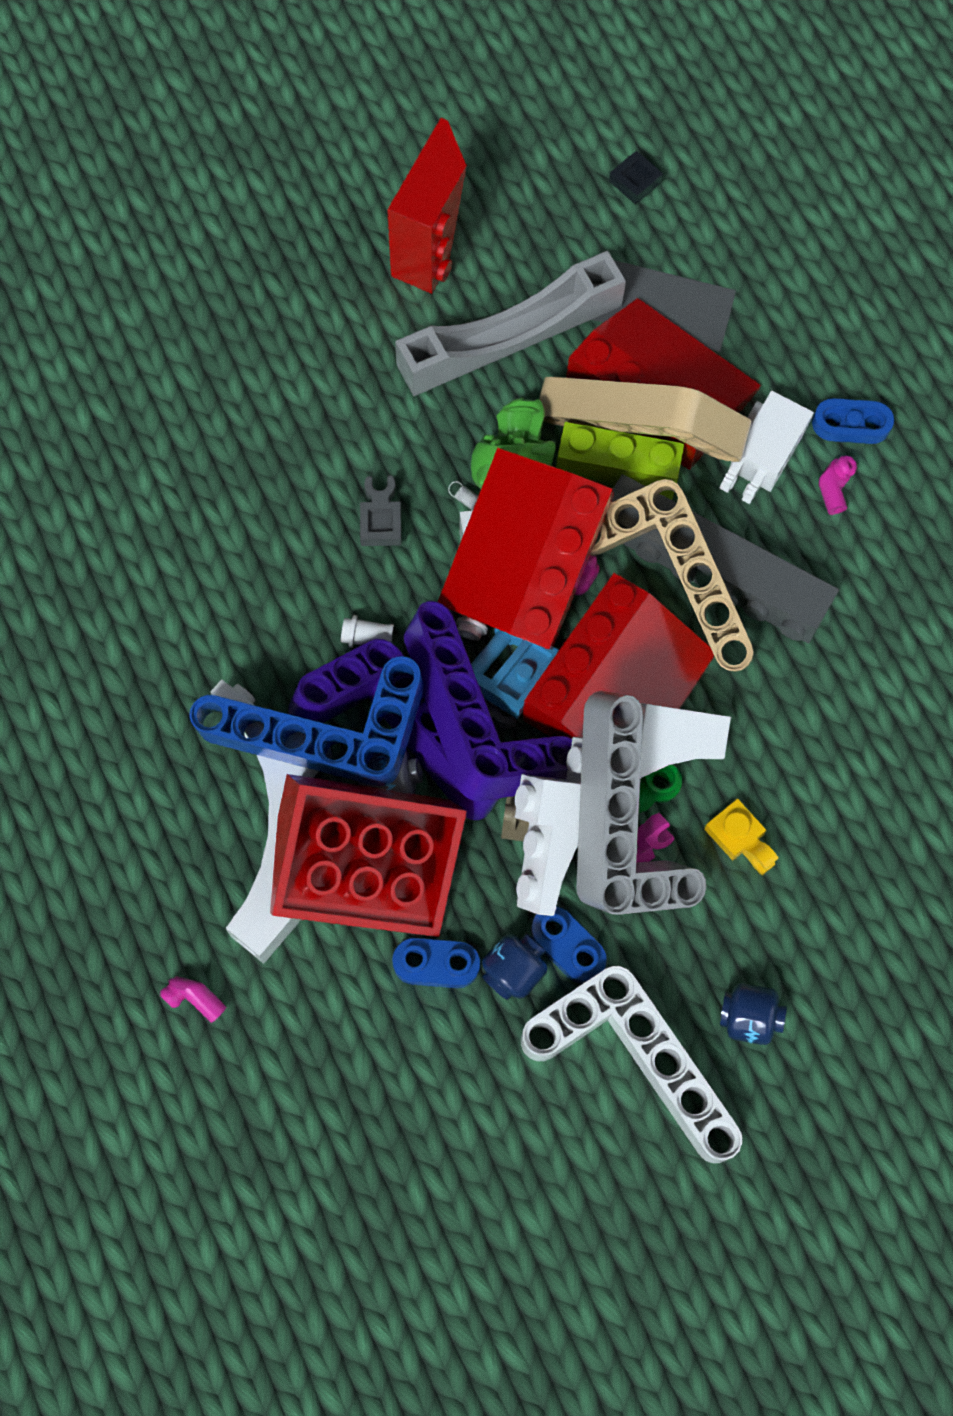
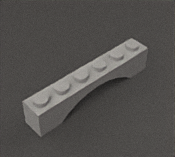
[395,251,626,396]

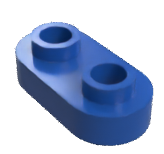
[812,398,894,444]
[531,907,607,984]
[392,938,480,988]

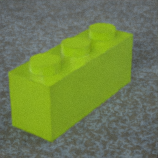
[556,422,684,500]

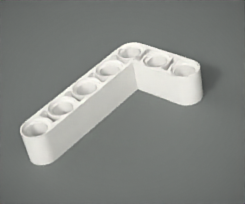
[521,966,742,1163]

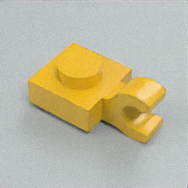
[704,799,779,876]

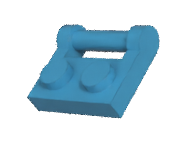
[471,628,559,719]

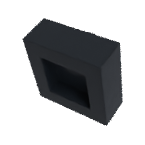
[609,151,663,205]

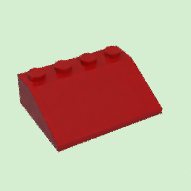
[566,298,761,470]
[437,448,615,650]
[523,573,715,739]
[270,774,467,937]

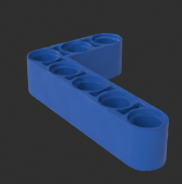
[189,656,424,786]

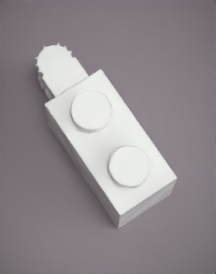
[720,390,814,504]

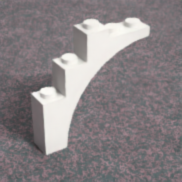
[211,679,333,964]
[515,703,731,916]

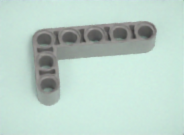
[576,690,707,915]

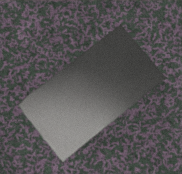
[591,260,736,352]

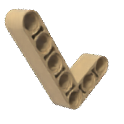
[539,377,751,462]
[591,479,754,672]

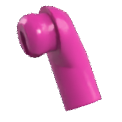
[818,455,857,515]

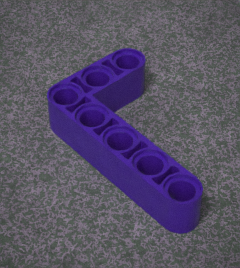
[404,601,572,801]
[288,639,500,820]

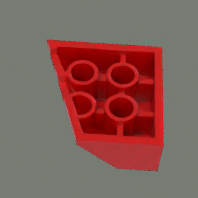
[387,118,467,294]

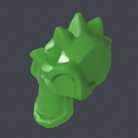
[471,397,556,490]

